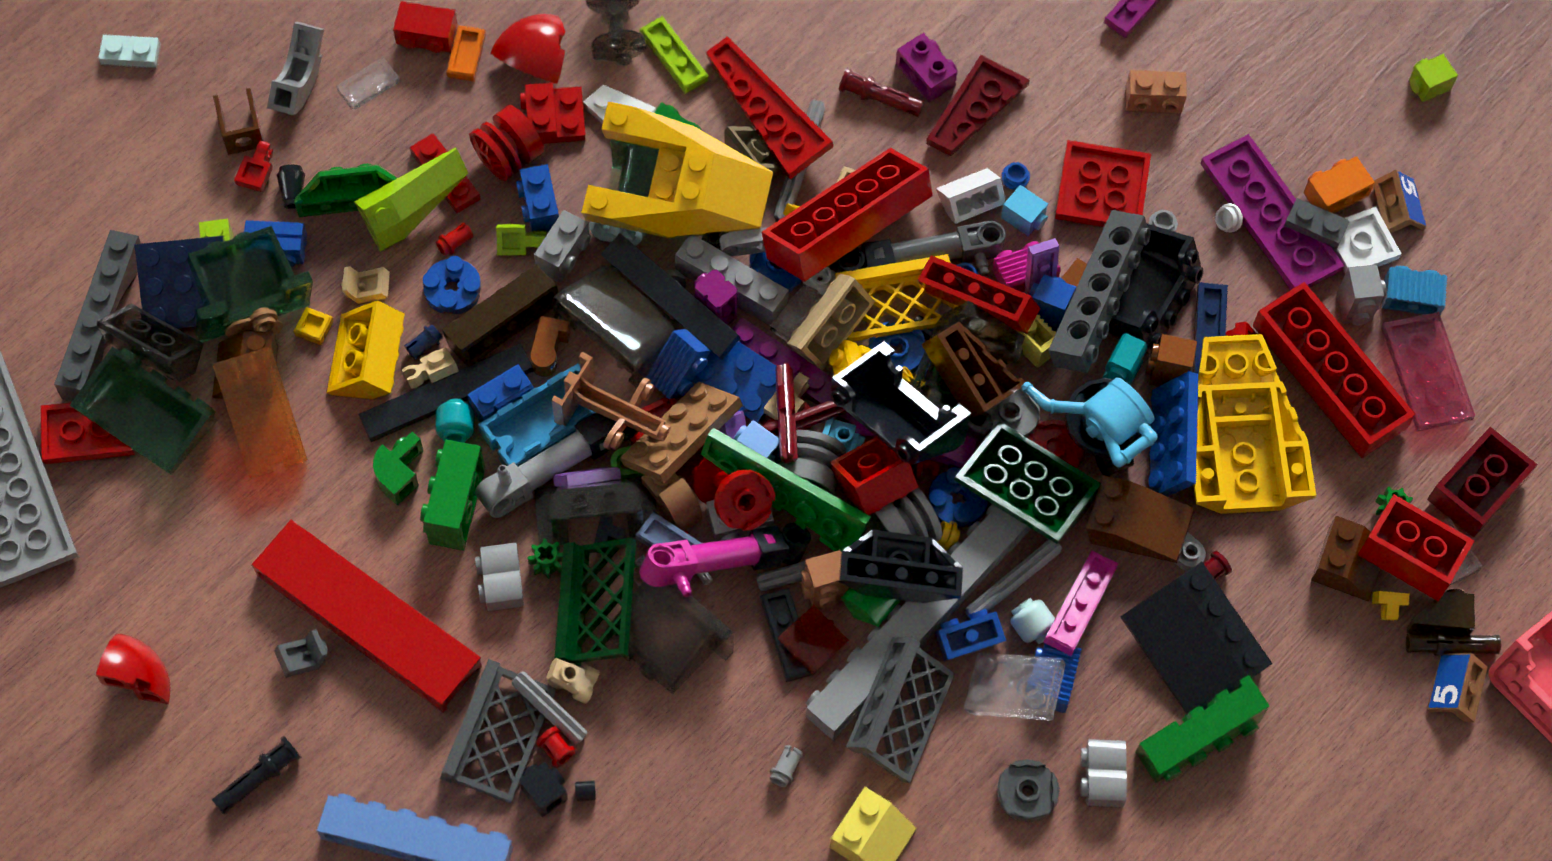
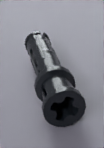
[211,736,302,814]

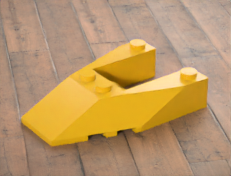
[581,101,773,238]

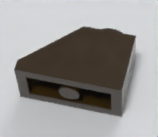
[1407,589,1475,635]

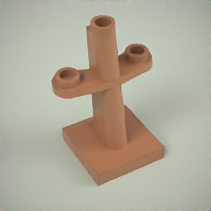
[551,352,671,450]

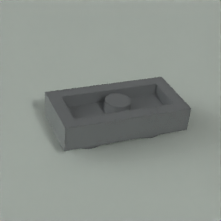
[1284,198,1350,249]

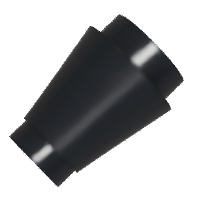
[276,164,305,209]

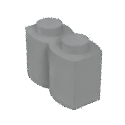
[475,543,524,611]
[1080,739,1127,807]

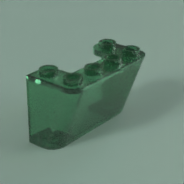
[70,346,218,475]

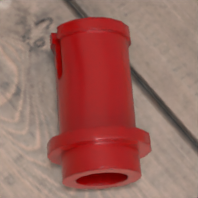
[435,222,474,256]

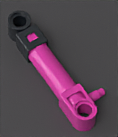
[640,523,811,597]

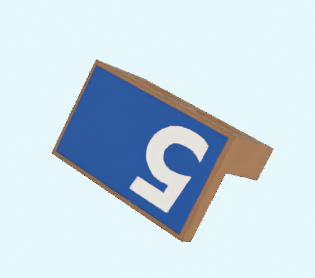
[1374,169,1427,234]
[1427,653,1487,722]

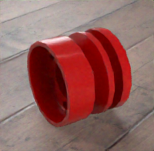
[469,105,545,181]

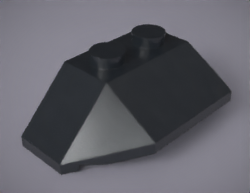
[839,529,963,603]

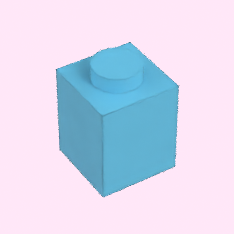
[1001,185,1048,237]

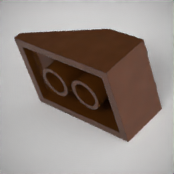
[1086,476,1194,563]

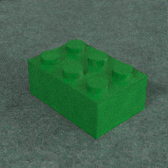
[420,439,486,551]

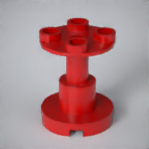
[692,458,775,531]

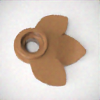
[225,308,283,336]

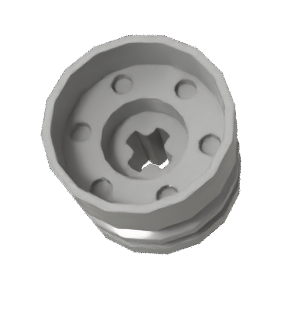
[779,430,846,496]
[868,488,943,542]

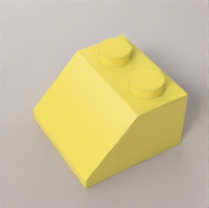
[830,787,916,861]

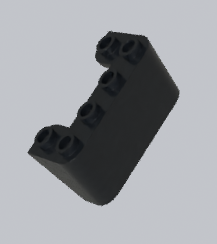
[1108,224,1204,355]

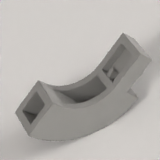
[267,22,324,115]

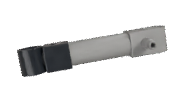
[475,400,639,518]

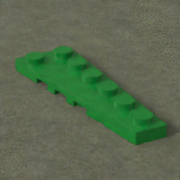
[701,428,871,552]

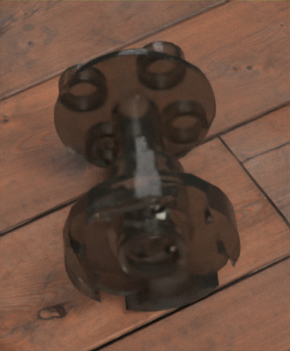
[586,0,647,66]

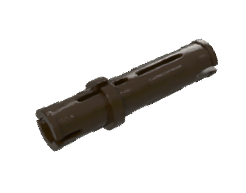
[1405,631,1501,656]

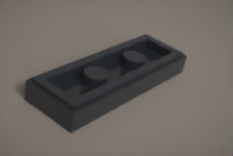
[760,588,816,682]

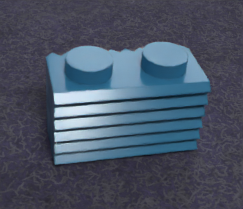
[1382,266,1447,317]

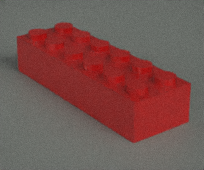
[762,148,933,282]
[1252,282,1416,458]

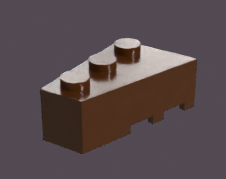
[921,322,1025,420]

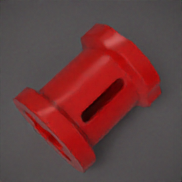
[535,726,576,768]

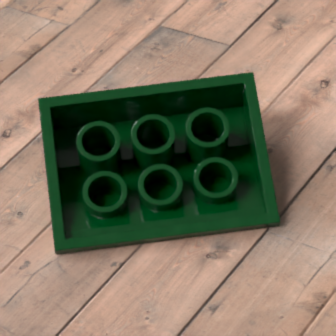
[954,421,1101,544]

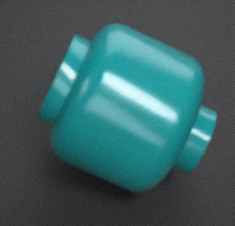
[435,399,475,443]

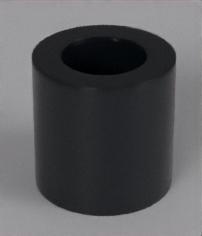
[575,780,596,801]

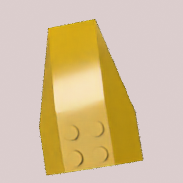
[1194,334,1317,514]

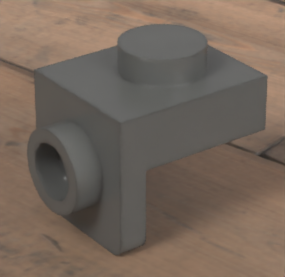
[274,630,327,677]

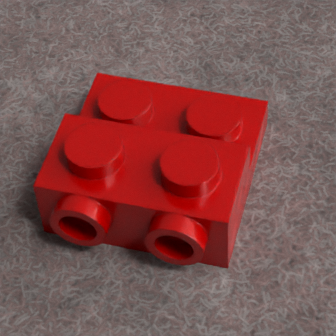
[520,83,586,144]

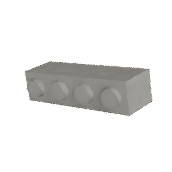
[675,235,789,327]

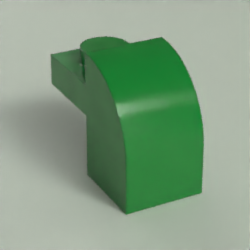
[373,432,423,506]

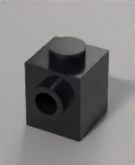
[519,762,568,818]

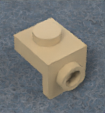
[341,266,390,304]

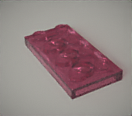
[1381,312,1475,431]

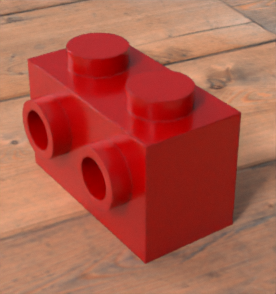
[393,1,458,53]

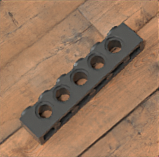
[1049,210,1151,373]

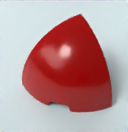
[490,14,565,84]
[96,633,171,704]

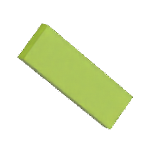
[639,16,709,94]

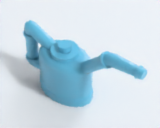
[1021,377,1157,467]

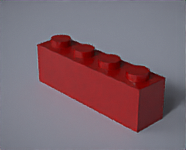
[917,255,1040,334]

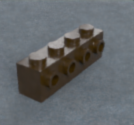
[442,265,562,367]

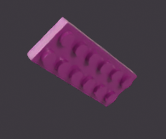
[1200,134,1345,290]

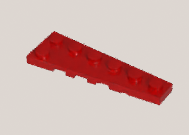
[706,36,834,180]

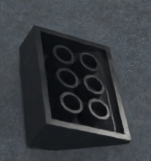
[1120,562,1273,714]

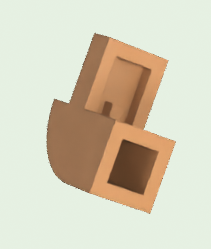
[641,473,702,531]

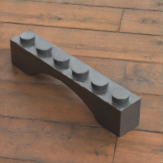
[54,230,141,402]

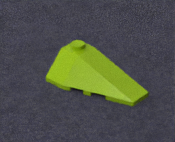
[354,148,468,252]

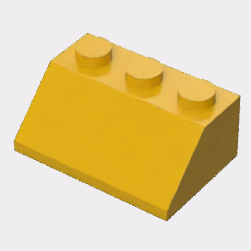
[326,300,405,399]

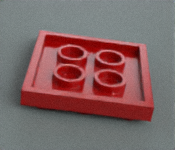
[1055,140,1151,227]

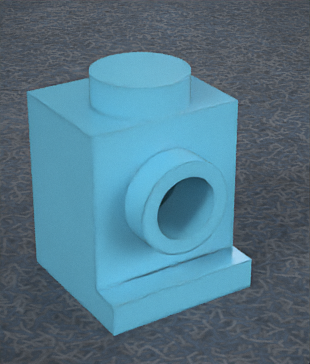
[823,418,866,453]

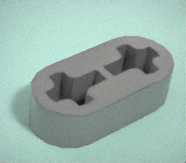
[719,227,766,257]

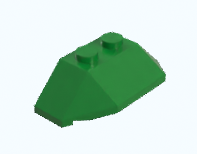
[294,164,398,218]

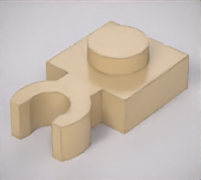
[402,347,459,389]

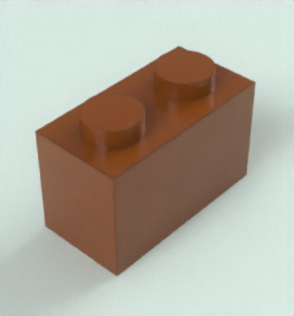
[1146,334,1197,387]

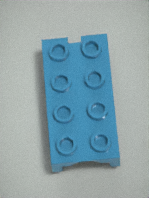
[478,363,596,467]

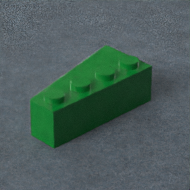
[1135,675,1270,783]

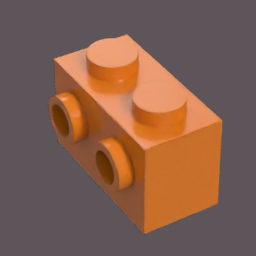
[1303,156,1375,214]

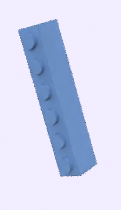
[317,794,513,861]

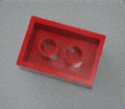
[1358,494,1475,601]

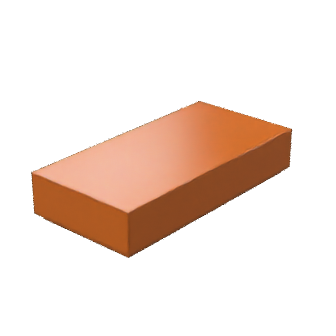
[446,25,486,82]

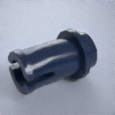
[404,324,443,360]

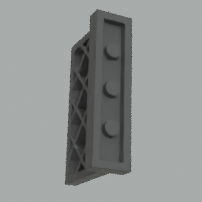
[846,637,955,783]
[440,659,556,804]

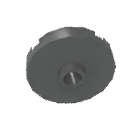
[996,759,1060,823]

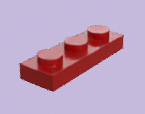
[410,133,481,214]

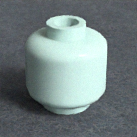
[1010,597,1055,644]

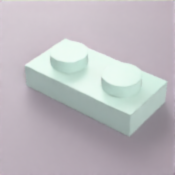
[98,35,160,68]

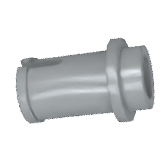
[770,745,803,787]

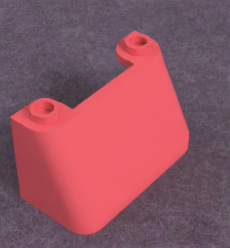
[1489,611,1552,743]

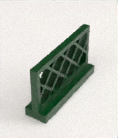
[554,537,636,667]

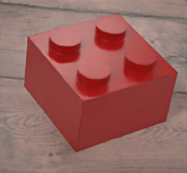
[830,437,919,515]

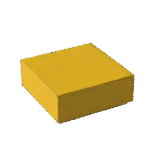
[293,307,334,345]

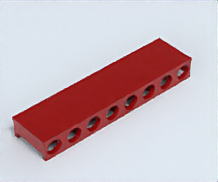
[251,519,482,713]

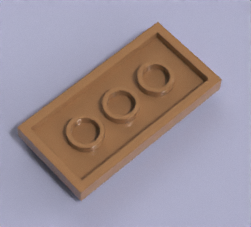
[620,381,743,483]

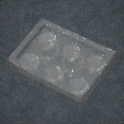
[964,652,1066,721]

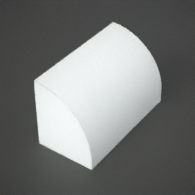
[936,168,1006,224]

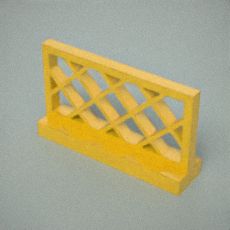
[834,254,963,342]

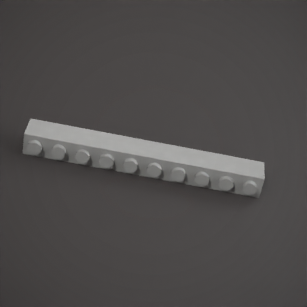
[806,504,1031,740]

